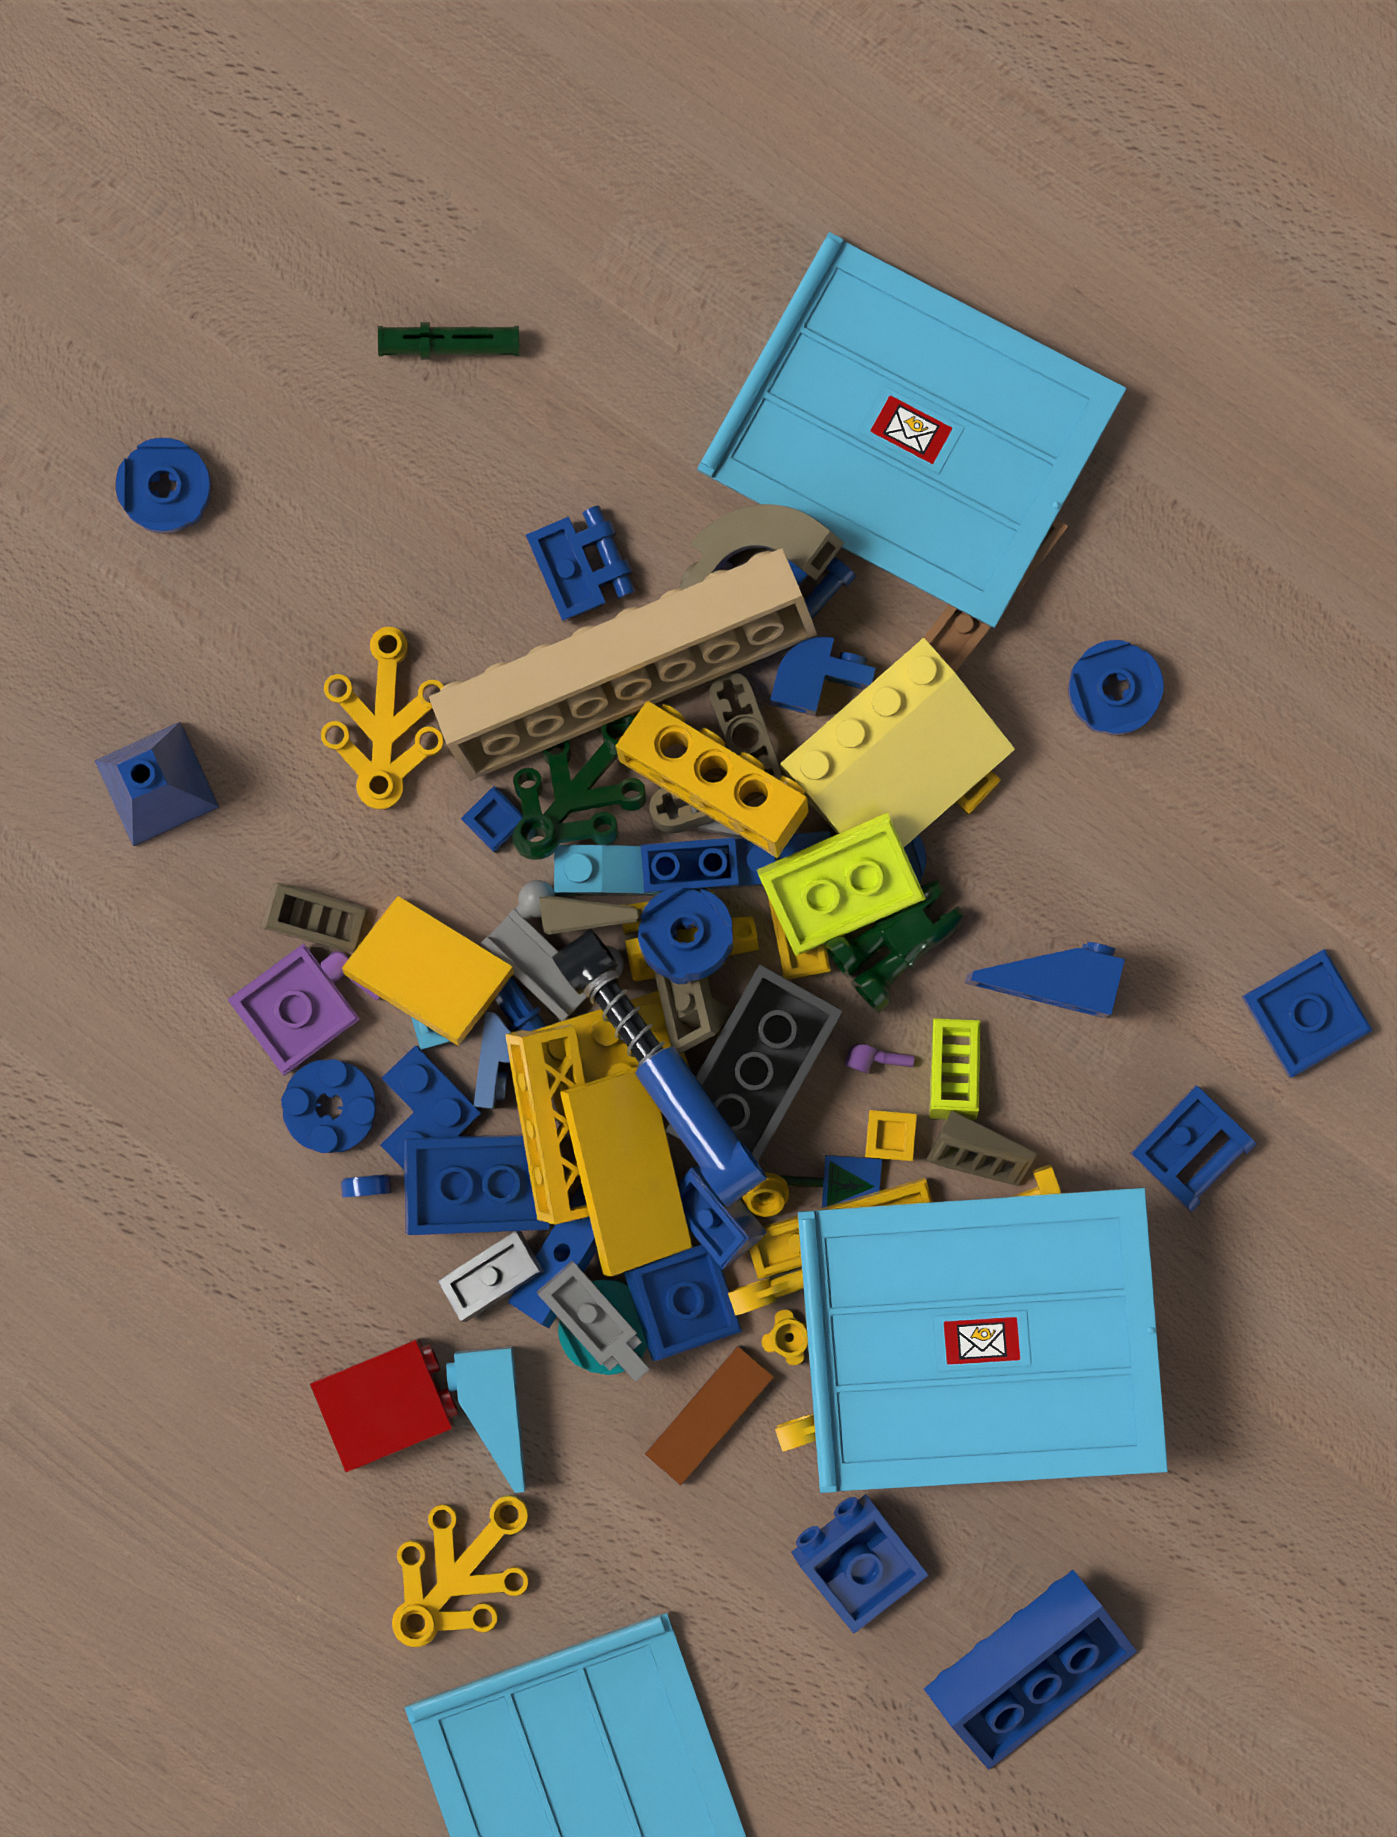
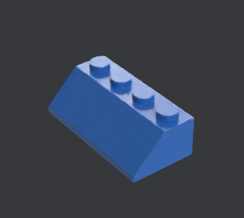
[923,1570,1137,1770]

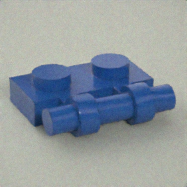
[526,505,636,623]

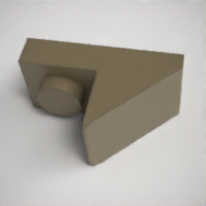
[654,972,732,1054]

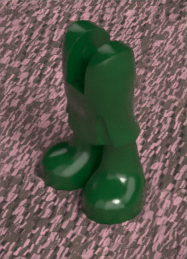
[823,879,967,1013]

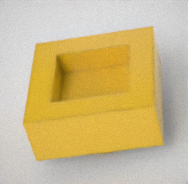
[865,1110,917,1161]

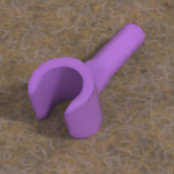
[321,951,379,1000]
[845,1044,914,1074]

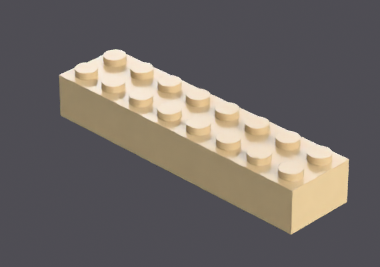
[429,548,817,781]

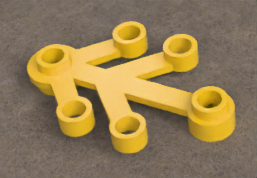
[321,626,444,810]
[392,1495,529,1647]

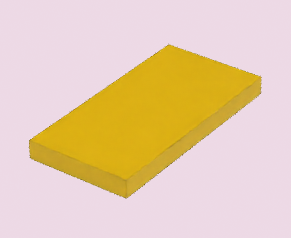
[560,1066,692,1276]

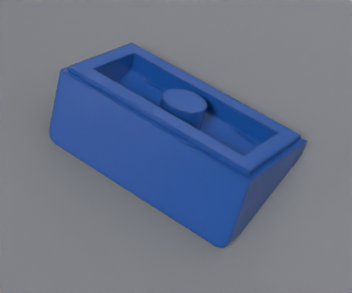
[678,1166,767,1269]

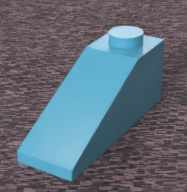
[554,845,697,896]
[446,1346,526,1493]

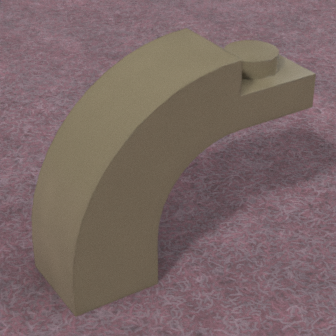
[679,504,845,589]

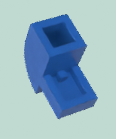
[770,637,876,716]

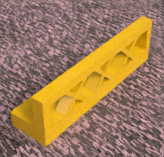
[505,1024,589,1225]

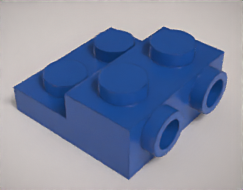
[791,1494,929,1634]

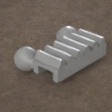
[481,880,624,1021]

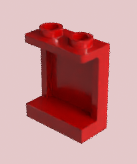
[310,1338,459,1472]

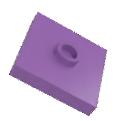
[227,943,361,1076]

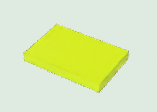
[757,812,926,956]

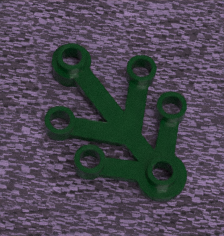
[513,714,647,860]

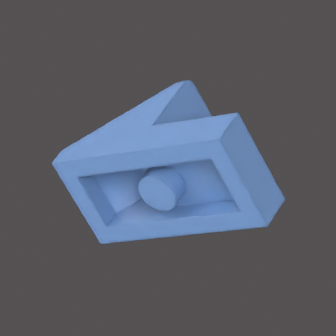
[474,1012,512,1109]

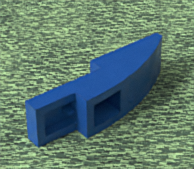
[640,831,830,893]

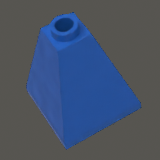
[94,722,219,846]

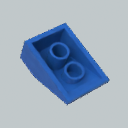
[965,942,1125,1018]

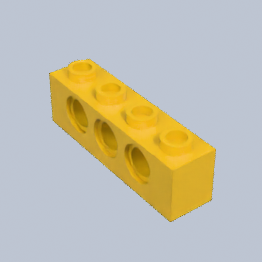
[615,700,809,858]

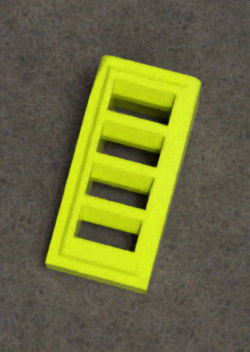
[929,1018,980,1121]

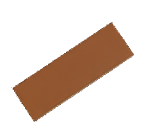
[645,1345,774,1486]

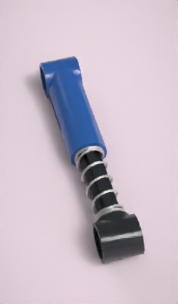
[552,929,767,1207]

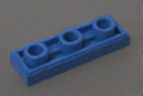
[508,1183,597,1328]

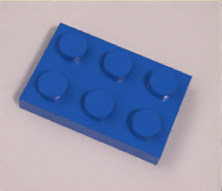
[404,1134,549,1235]

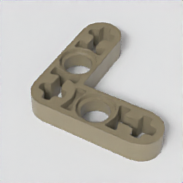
[649,672,781,834]

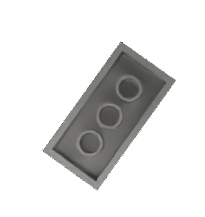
[666,964,843,1162]

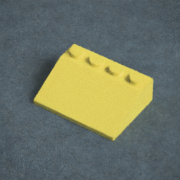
[780,638,1015,848]

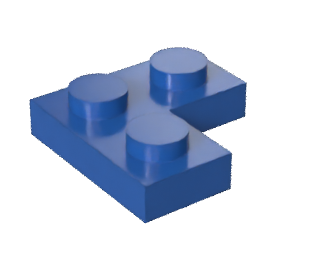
[380,1045,482,1170]

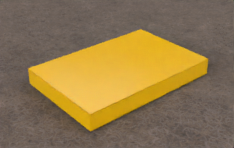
[342,896,514,1046]

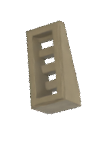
[261,882,368,953]
[539,896,642,935]
[926,1111,1037,1186]

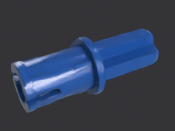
[495,976,546,1032]

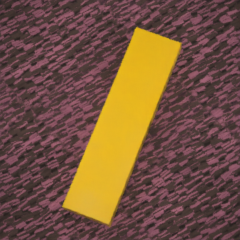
[749,1177,933,1279]

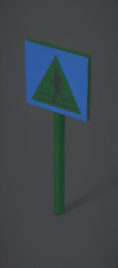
[779,1155,882,1208]

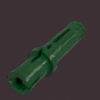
[378,322,519,360]

